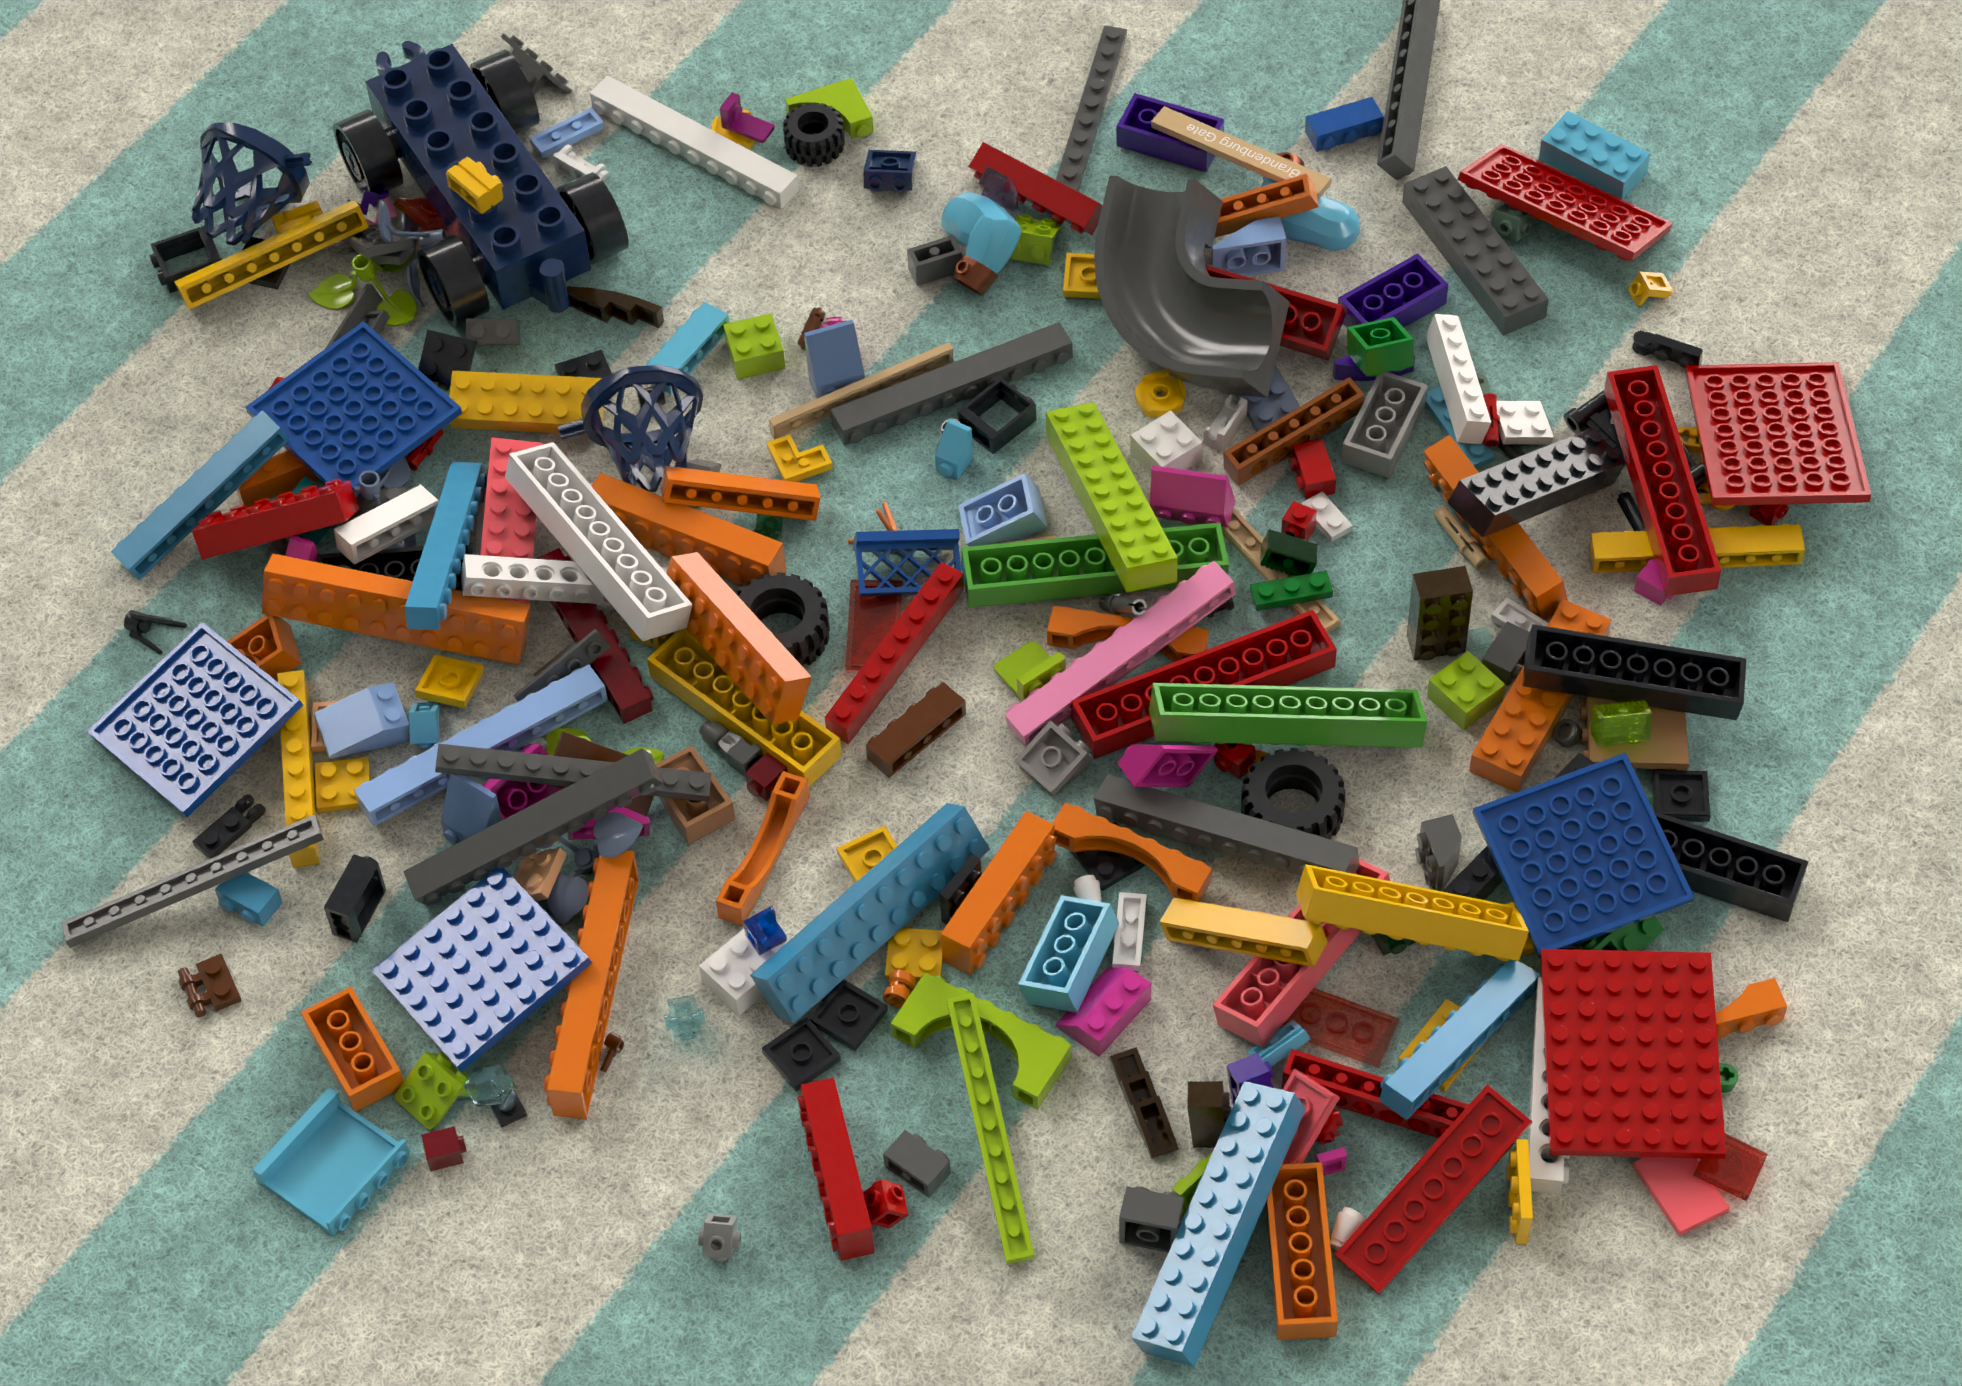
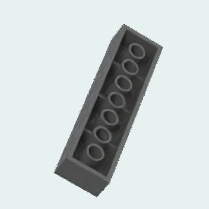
[1402,166,1549,336]

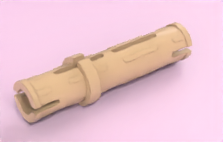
[1433,506,1490,570]

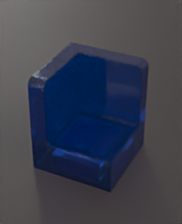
[743,906,787,956]

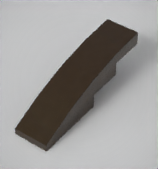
[566,286,664,328]
[1109,1047,1179,1159]

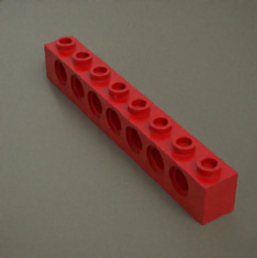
[1281,1049,1469,1138]

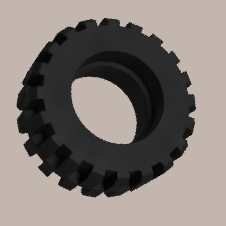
[737,573,830,667]
[1241,748,1346,840]

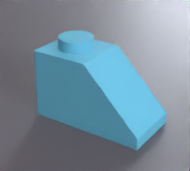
[935,418,973,480]
[408,702,440,748]

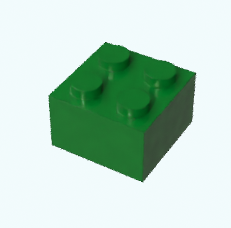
[1347,317,1414,376]

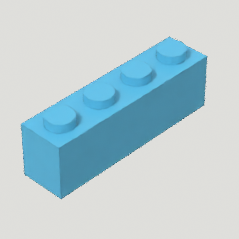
[646,302,730,394]

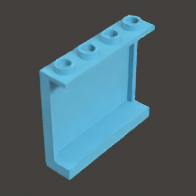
[252,1087,410,1236]

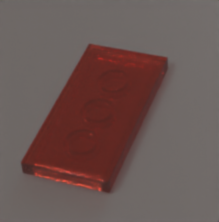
[845,580,903,671]
[1279,988,1399,1068]

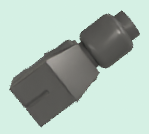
[699,720,763,777]

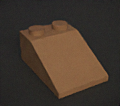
[656,745,735,845]

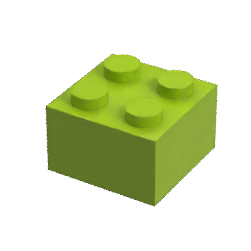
[723,313,785,380]
[1427,651,1505,730]

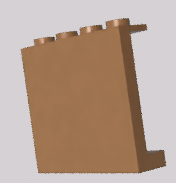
[1579,695,1689,771]

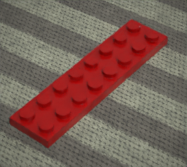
[1334,1084,1532,1295]

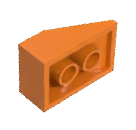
[227,615,302,679]

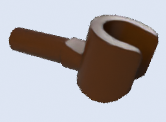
[600,1032,624,1072]

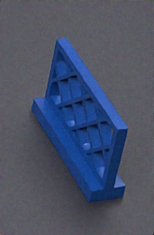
[853,529,961,596]

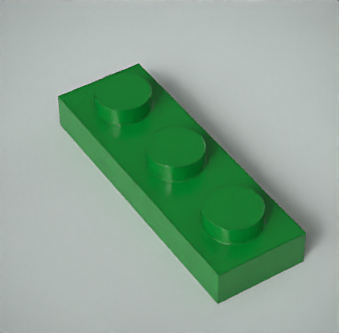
[1250,570,1333,611]

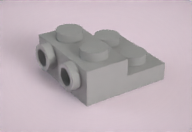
[1015,720,1093,796]

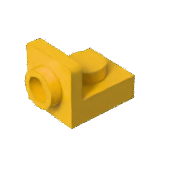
[1628,271,1673,306]

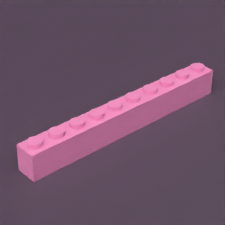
[1005,561,1236,747]

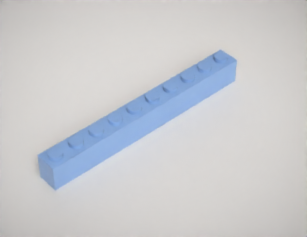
[354,664,608,827]

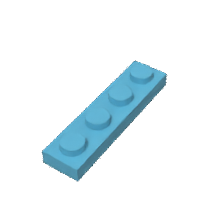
[1425,386,1495,469]

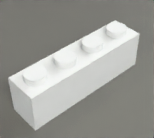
[334,485,438,565]

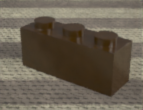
[1187,1081,1231,1148]

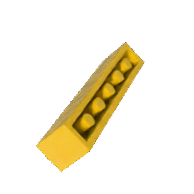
[1160,898,1328,967]

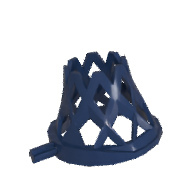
[192,122,312,246]
[558,365,703,492]

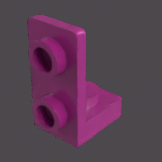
[719,92,775,143]

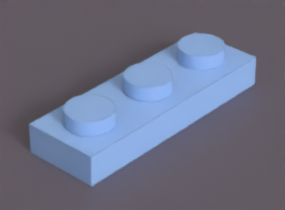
[529,107,604,159]

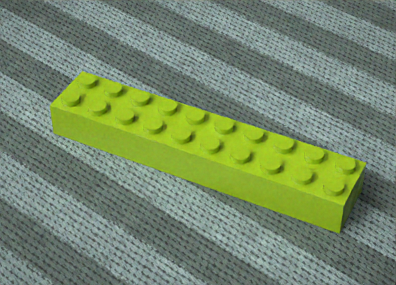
[1046,402,1178,592]

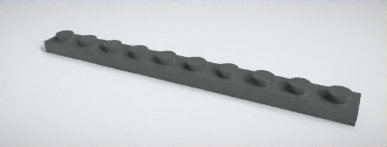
[1056,25,1127,192]
[435,743,711,802]
[61,814,324,948]

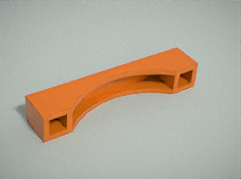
[1047,605,1209,662]
[716,771,810,926]
[1053,803,1212,902]
[1716,978,1787,1039]

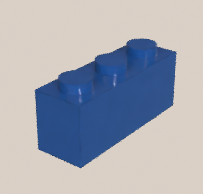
[1305,97,1384,152]

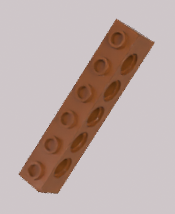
[1223,377,1365,486]

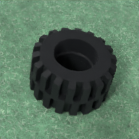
[783,102,845,167]

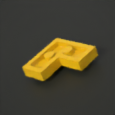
[766,434,833,482]

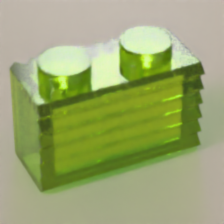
[1591,700,1653,747]

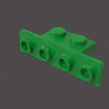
[1581,916,1665,951]

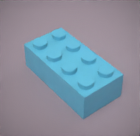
[1539,111,1650,200]
[1018,895,1119,1013]

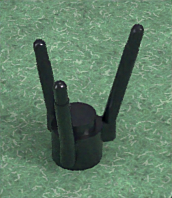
[124,610,187,654]

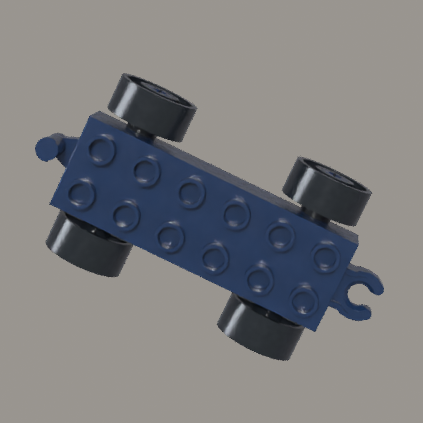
[333,41,629,327]

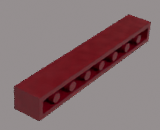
[535,548,654,724]

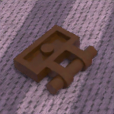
[178,953,242,1017]

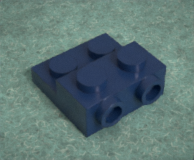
[863,150,917,192]

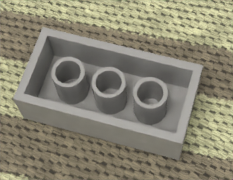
[1341,372,1428,478]

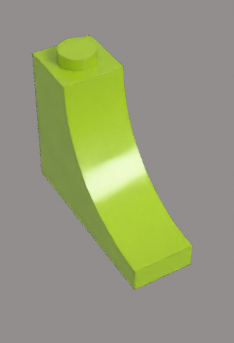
[785,78,874,139]

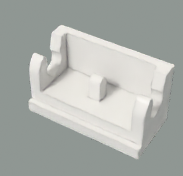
[553,145,609,181]
[1201,395,1248,452]

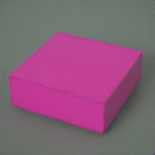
[1316,1147,1347,1176]

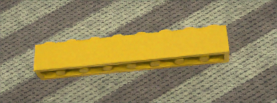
[174,200,369,310]
[1589,524,1805,573]
[277,670,320,868]

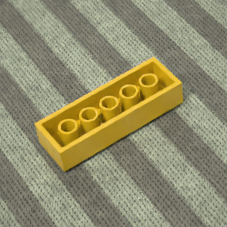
[449,371,605,435]

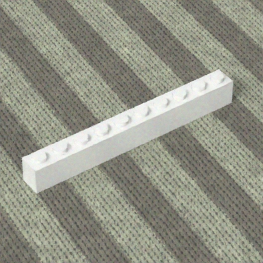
[590,75,799,209]

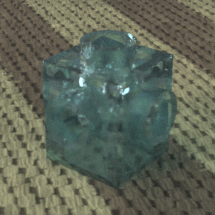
[664,994,706,1041]

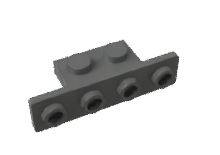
[501,33,572,95]
[325,284,390,349]
[514,629,611,702]

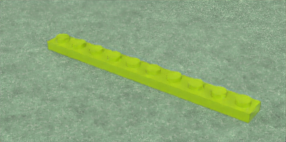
[946,993,1035,1265]

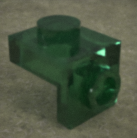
[753,514,783,542]

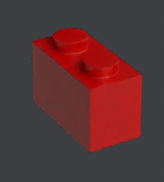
[1289,439,1336,500]

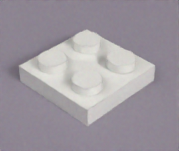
[1497,401,1554,444]

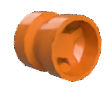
[883,970,917,1008]

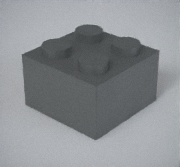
[1119,1186,1184,1253]

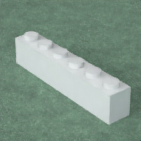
[1425,314,1491,444]

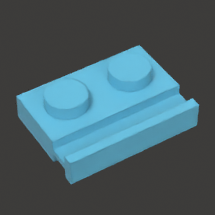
[1247,1020,1311,1067]

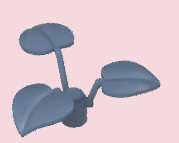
[378,201,447,307]
[331,456,416,549]
[538,812,643,925]

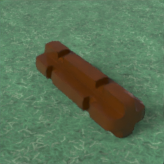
[797,307,826,350]

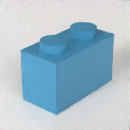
[215,872,283,927]

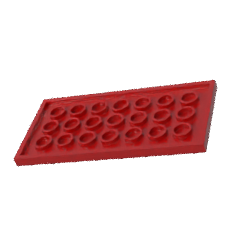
[1458,144,1673,261]

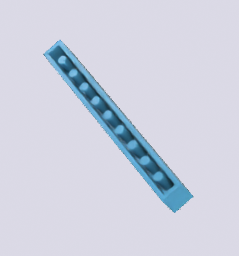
[405,462,487,630]

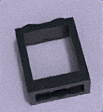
[149,226,222,293]
[957,377,1037,455]
[324,854,386,943]

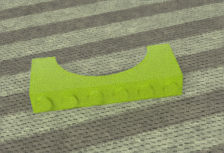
[891,972,1072,1110]

